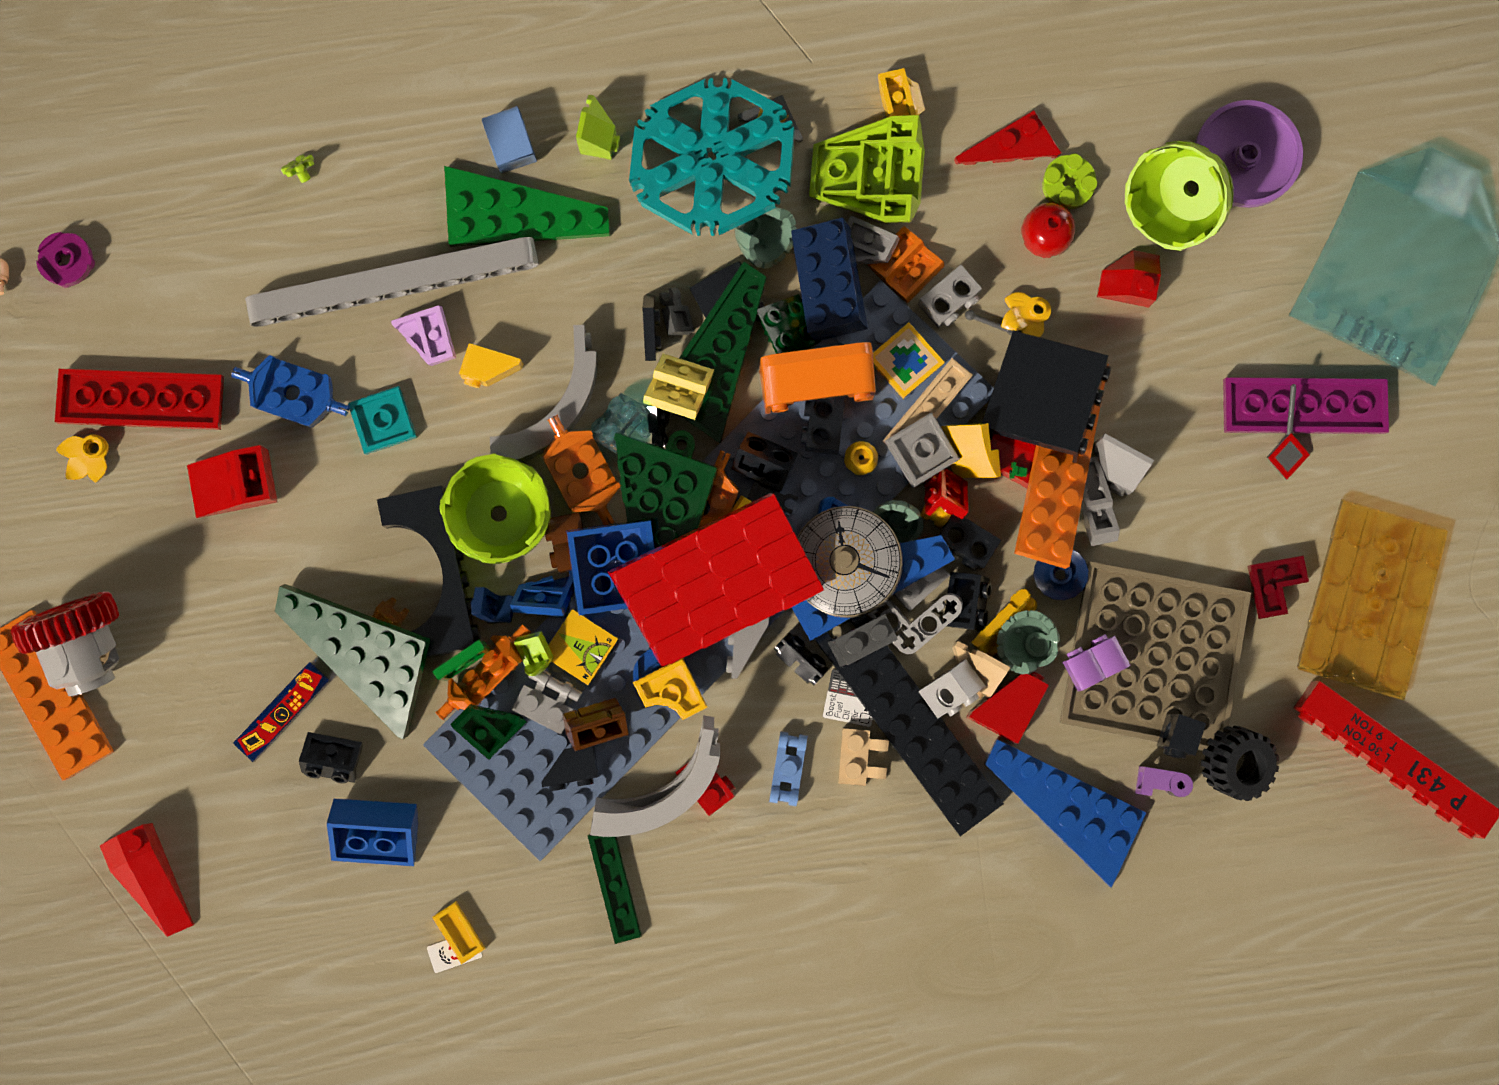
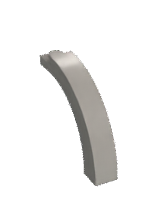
[490,325,598,462]
[590,715,720,837]

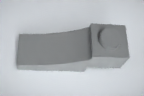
[1081,456,1120,546]

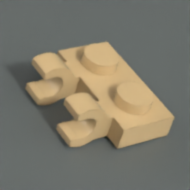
[838,728,889,786]

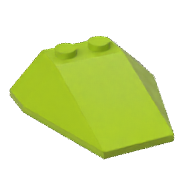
[809,115,925,223]

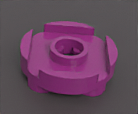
[36,232,95,288]

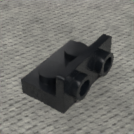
[944,572,992,632]
[298,732,363,784]

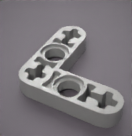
[868,593,963,654]

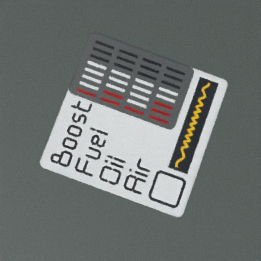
[823,669,872,727]

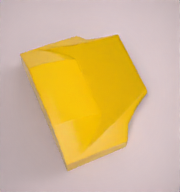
[878,68,925,118]

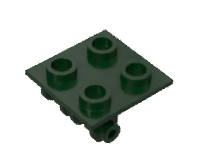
[757,294,821,354]

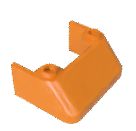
[759,342,876,414]

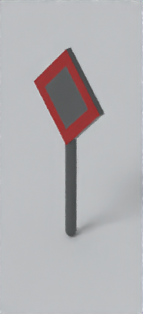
[1266,384,1310,480]

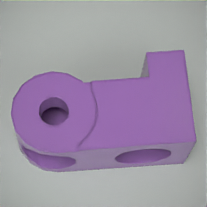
[1135,766,1193,797]

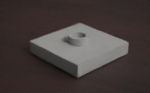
[884,412,960,488]

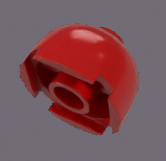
[1021,202,1076,258]

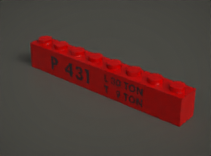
[1293,681,1499,839]

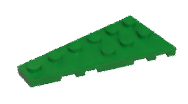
[444,166,610,247]

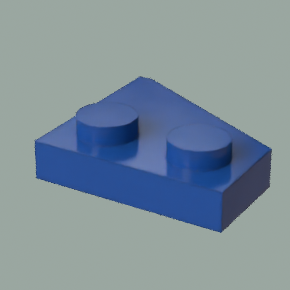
[510,570,574,617]

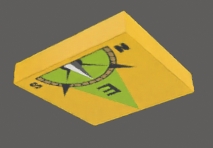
[548,609,619,686]

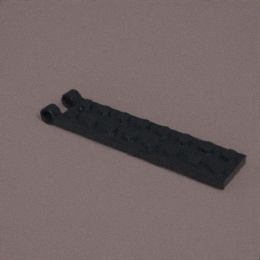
[814,615,1004,837]

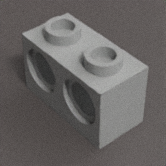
[917,265,982,329]

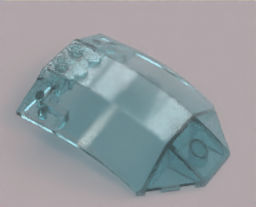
[1288,147,1499,386]

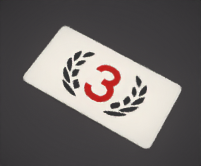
[427,940,482,973]

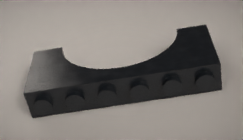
[377,485,481,659]

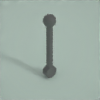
[965,310,1019,335]

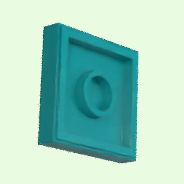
[348,386,417,455]

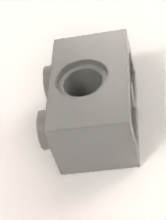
[918,659,985,718]

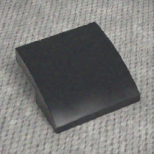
[689,261,764,318]

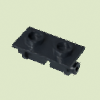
[774,632,829,686]

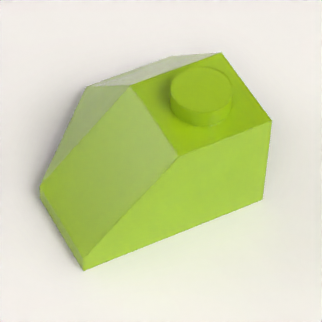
[576,95,620,160]

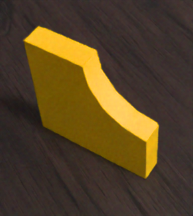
[633,658,708,720]

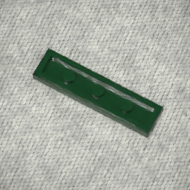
[587,835,642,944]

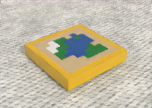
[873,322,945,399]

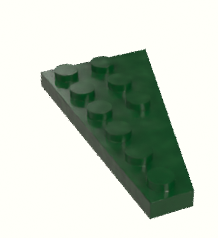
[679,262,767,443]

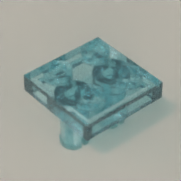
[591,393,651,454]

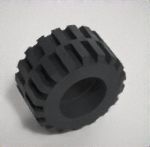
[1201,725,1279,801]

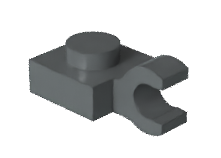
[659,288,694,335]

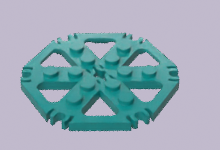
[629,78,795,236]

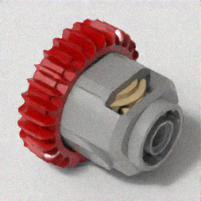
[11,591,119,696]

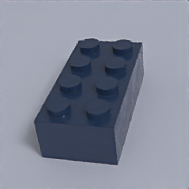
[791,218,868,341]

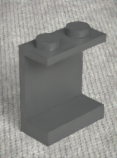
[828,614,898,667]

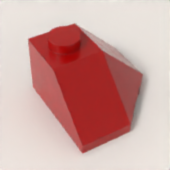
[1097,250,1161,308]

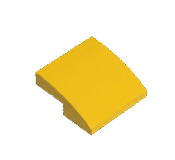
[941,423,1001,478]

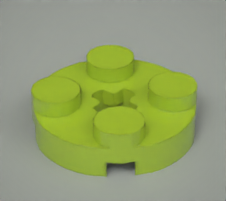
[1042,154,1097,209]

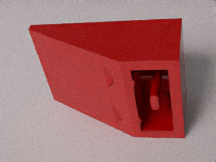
[187,445,278,518]

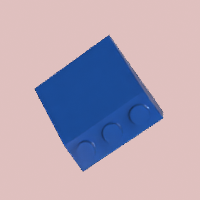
[566,520,654,615]

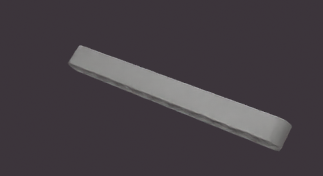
[245,237,539,327]

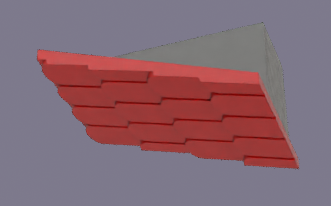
[608,493,824,667]

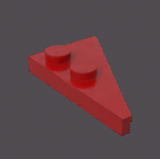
[954,110,1061,165]

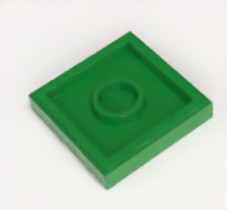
[432,640,491,681]

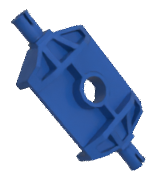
[231,355,350,428]

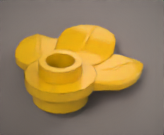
[1001,292,1051,337]
[56,434,109,483]

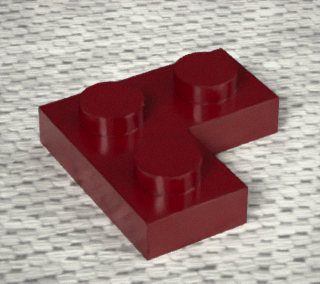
[1247,555,1309,619]

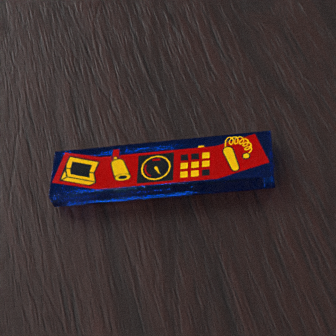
[233,662,331,762]

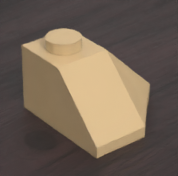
[952,641,1010,699]

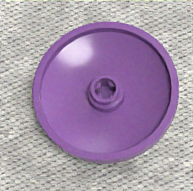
[1195,100,1303,208]

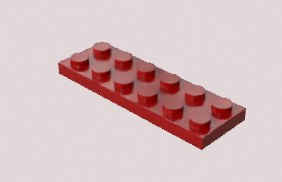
[55,369,224,430]

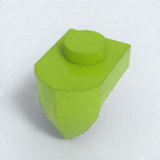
[514,631,553,677]

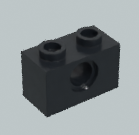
[1156,714,1206,759]

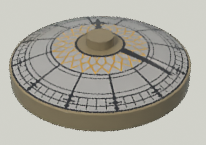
[797,506,903,618]

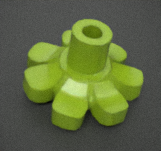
[281,154,314,183]

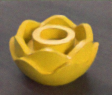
[844,441,878,475]

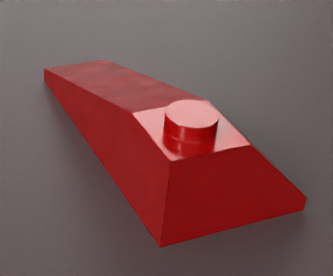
[100,823,194,937]

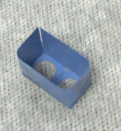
[482,106,537,173]

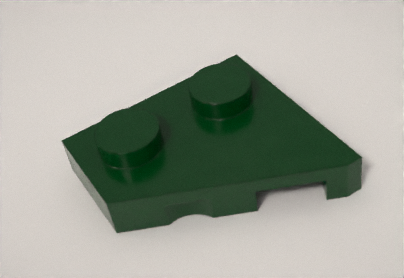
[450,704,527,760]

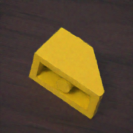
[459,343,524,388]

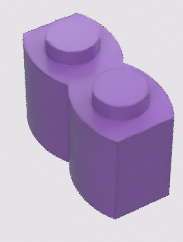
[1063,634,1131,691]

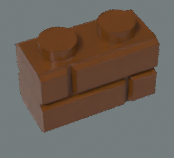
[562,697,628,751]

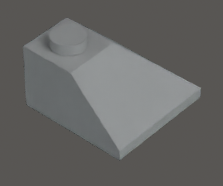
[1093,434,1154,496]

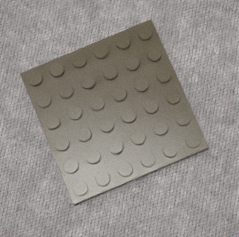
[1060,562,1251,751]

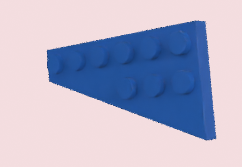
[791,535,955,641]
[984,739,1146,888]

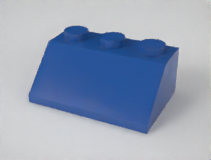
[327,798,418,866]

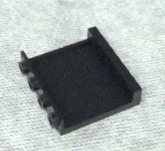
[982,331,1112,463]

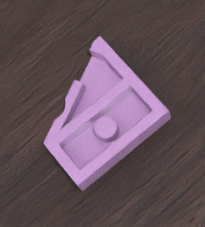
[391,305,456,366]

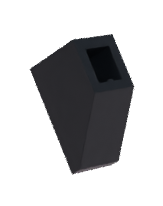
[541,746,600,792]

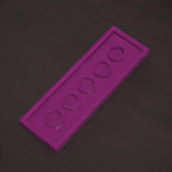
[1223,377,1389,434]

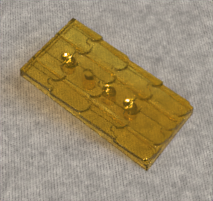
[1297,499,1448,701]

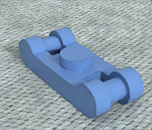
[769,731,808,806]

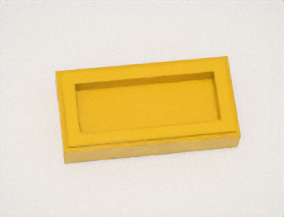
[432,901,486,965]

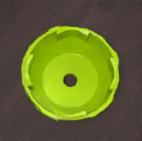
[1125,141,1234,251]
[440,453,551,564]

